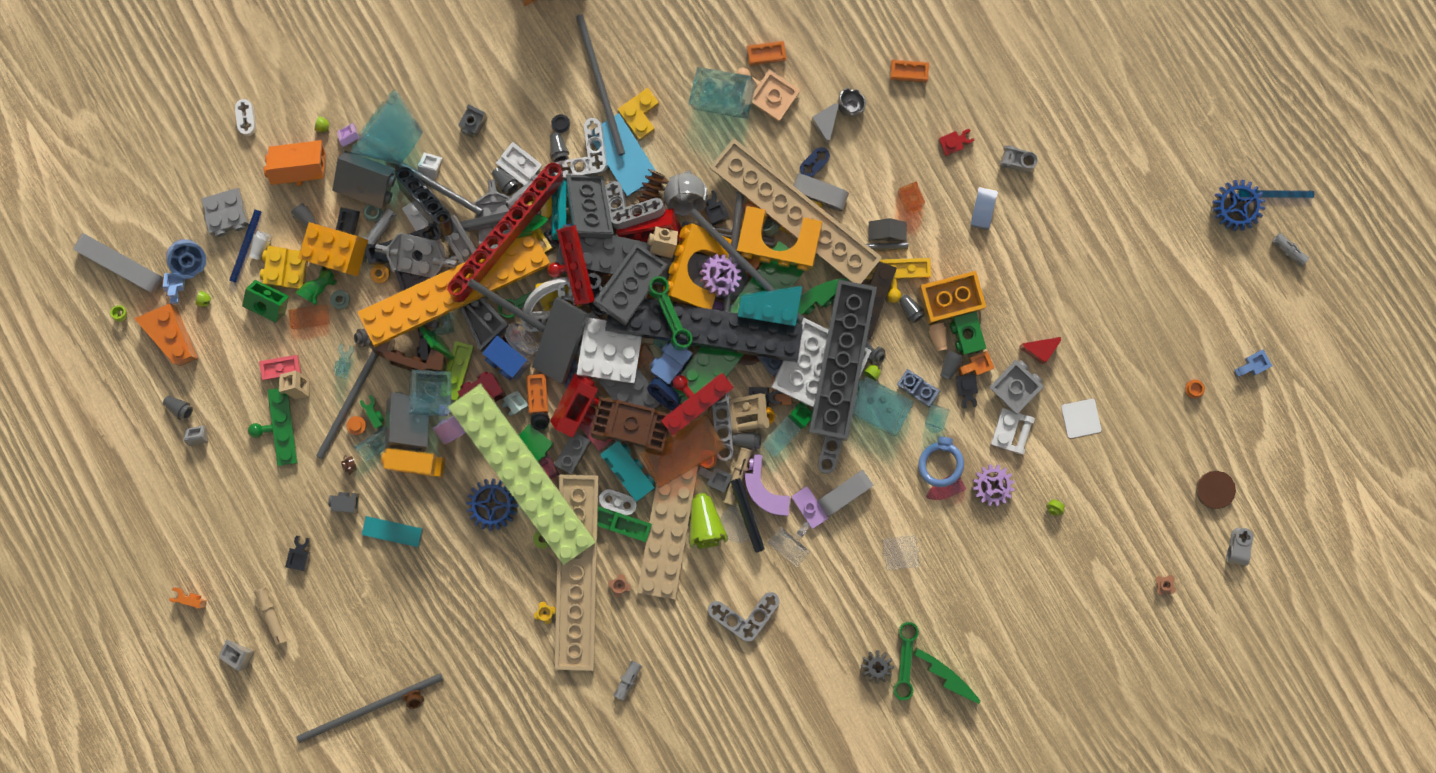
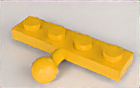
[865,258,931,303]

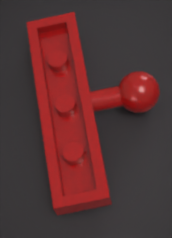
[547,225,595,306]
[661,373,734,436]

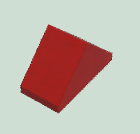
[1020,337,1061,365]

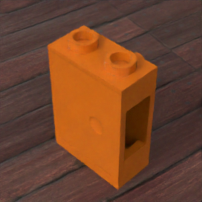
[263,140,326,186]

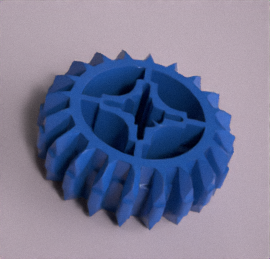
[1212,180,1265,231]
[466,478,519,531]

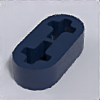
[799,147,830,178]
[647,378,681,410]

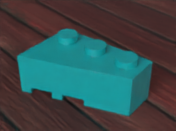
[738,286,802,326]
[600,441,656,502]

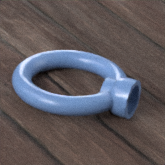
[918,437,964,487]

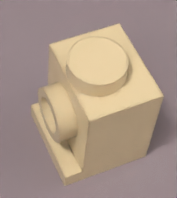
[279,370,309,400]

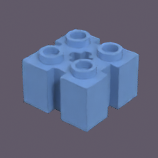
[650,342,693,387]

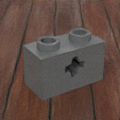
[554,433,591,475]

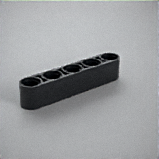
[395,167,454,236]

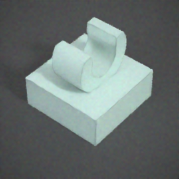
[502,391,528,416]

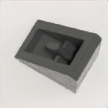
[868,218,907,242]

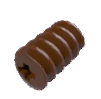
[633,169,669,211]

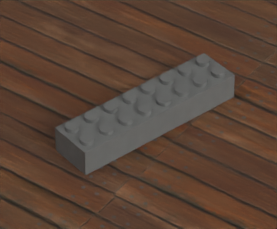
[808,280,877,441]

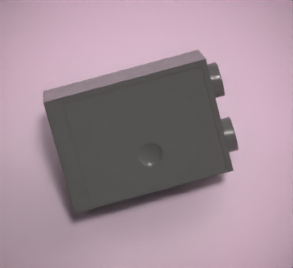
[332,150,396,209]
[384,392,429,453]

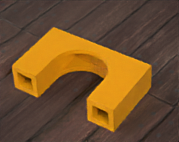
[737,206,823,271]
[663,223,732,309]
[381,448,446,477]

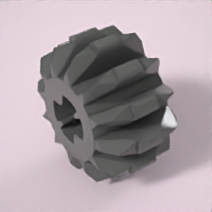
[860,650,894,684]

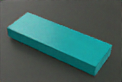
[552,181,566,240]
[361,516,423,547]

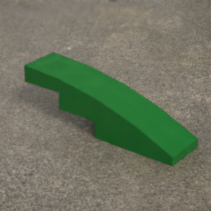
[598,506,652,542]
[913,648,981,704]

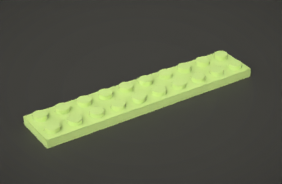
[448,384,596,565]

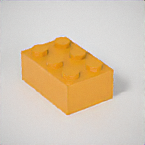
[298,222,369,276]
[918,271,986,325]

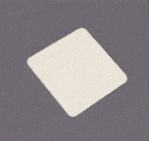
[1061,399,1101,438]

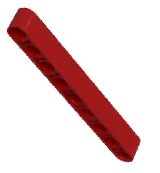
[447,163,564,302]

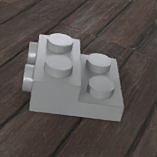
[202,188,250,237]
[989,360,1044,414]

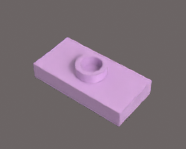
[337,123,359,147]
[791,486,828,529]

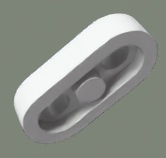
[599,489,637,515]

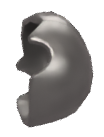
[837,87,866,117]

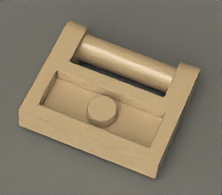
[729,393,770,434]

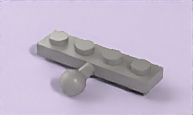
[441,214,476,273]

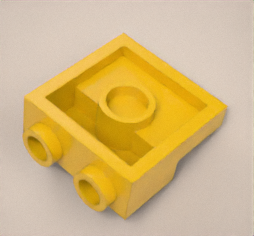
[260,246,308,289]

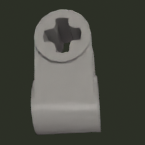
[999,146,1038,173]
[1226,528,1253,566]

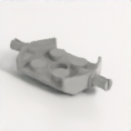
[474,179,510,249]
[375,233,458,278]

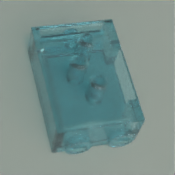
[853,376,914,437]

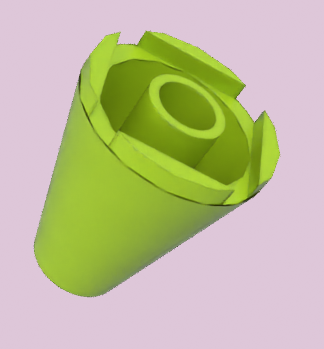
[689,493,728,549]

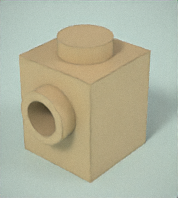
[647,227,678,258]

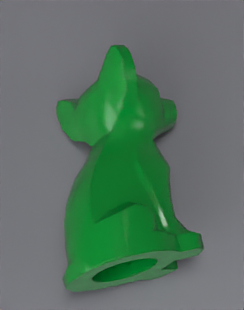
[295,266,337,305]

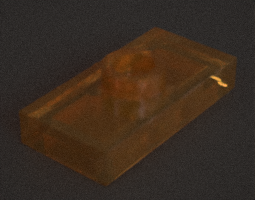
[288,305,330,329]

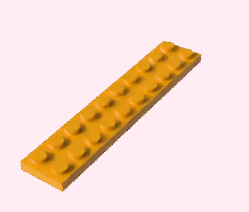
[357,231,550,348]

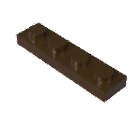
[867,261,897,339]

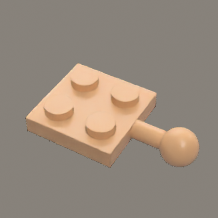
[735,68,800,122]

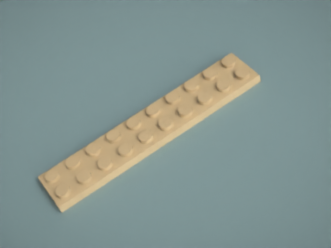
[710,138,882,284]
[637,404,708,600]
[555,475,599,671]

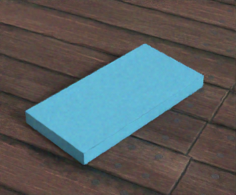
[589,114,656,197]

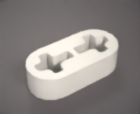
[235,99,257,136]

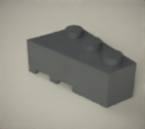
[460,297,510,353]

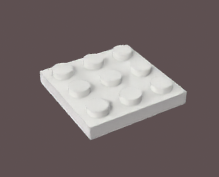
[577,318,642,384]

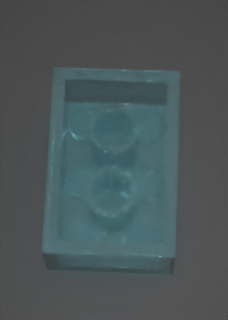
[688,67,756,119]

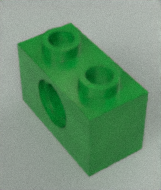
[242,280,289,323]
[950,312,986,356]

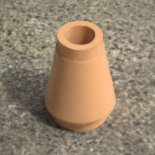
[928,322,948,351]

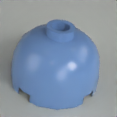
[166,239,206,279]

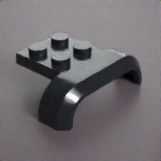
[365,223,442,291]

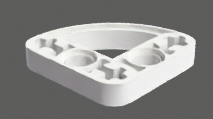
[522,277,577,332]

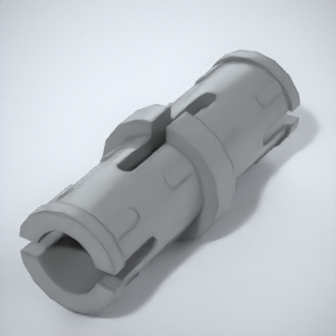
[1272,233,1309,267]
[613,660,642,701]

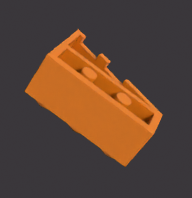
[134,303,198,366]

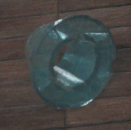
[350,89,423,165]

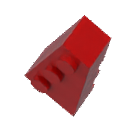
[617,208,682,245]

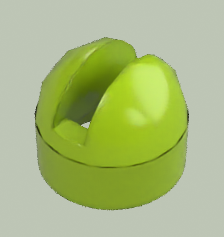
[314,116,329,132]
[195,291,211,307]
[110,305,127,322]
[864,365,881,382]

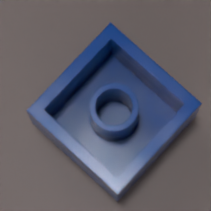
[482,336,531,381]

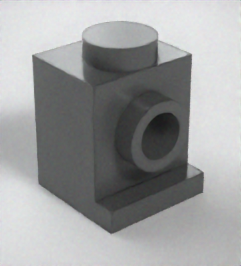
[459,104,487,137]
[328,492,359,513]

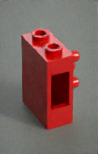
[550,374,599,438]

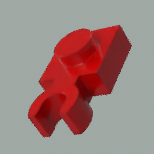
[938,129,975,157]

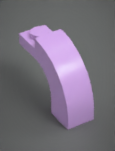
[432,416,466,445]
[745,455,790,516]

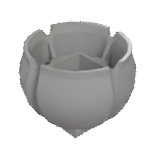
[664,170,708,216]

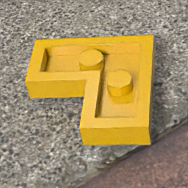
[617,88,659,141]

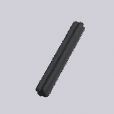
[731,478,765,553]

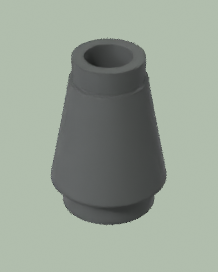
[550,133,569,162]
[492,167,519,195]
[291,203,317,229]
[899,294,925,323]
[940,350,963,380]
[163,396,193,420]
[733,431,761,450]

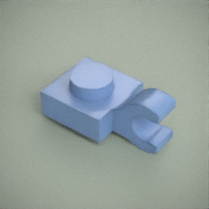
[1234,349,1272,377]

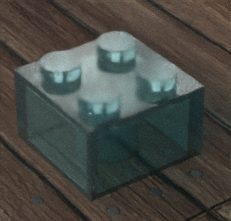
[409,370,451,416]

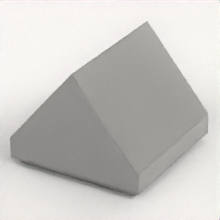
[184,425,208,446]

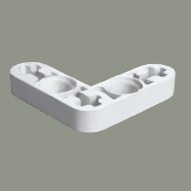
[555,118,607,179]

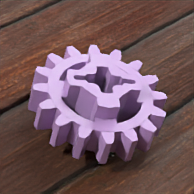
[699,254,742,297]
[972,464,1015,506]

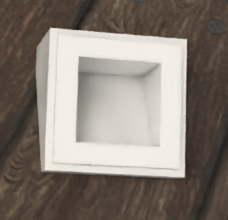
[418,153,442,180]

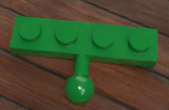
[248,388,298,466]

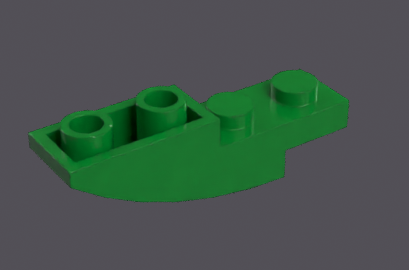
[796,278,849,324]

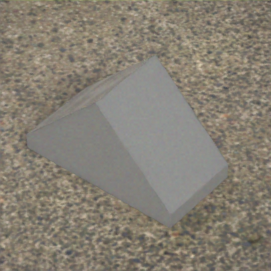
[811,103,839,145]
[219,639,254,671]

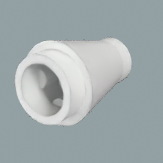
[249,231,272,260]

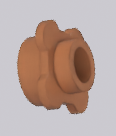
[608,574,631,597]
[1155,575,1176,595]

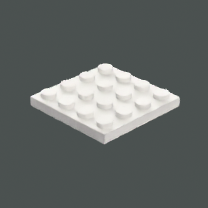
[771,318,872,408]

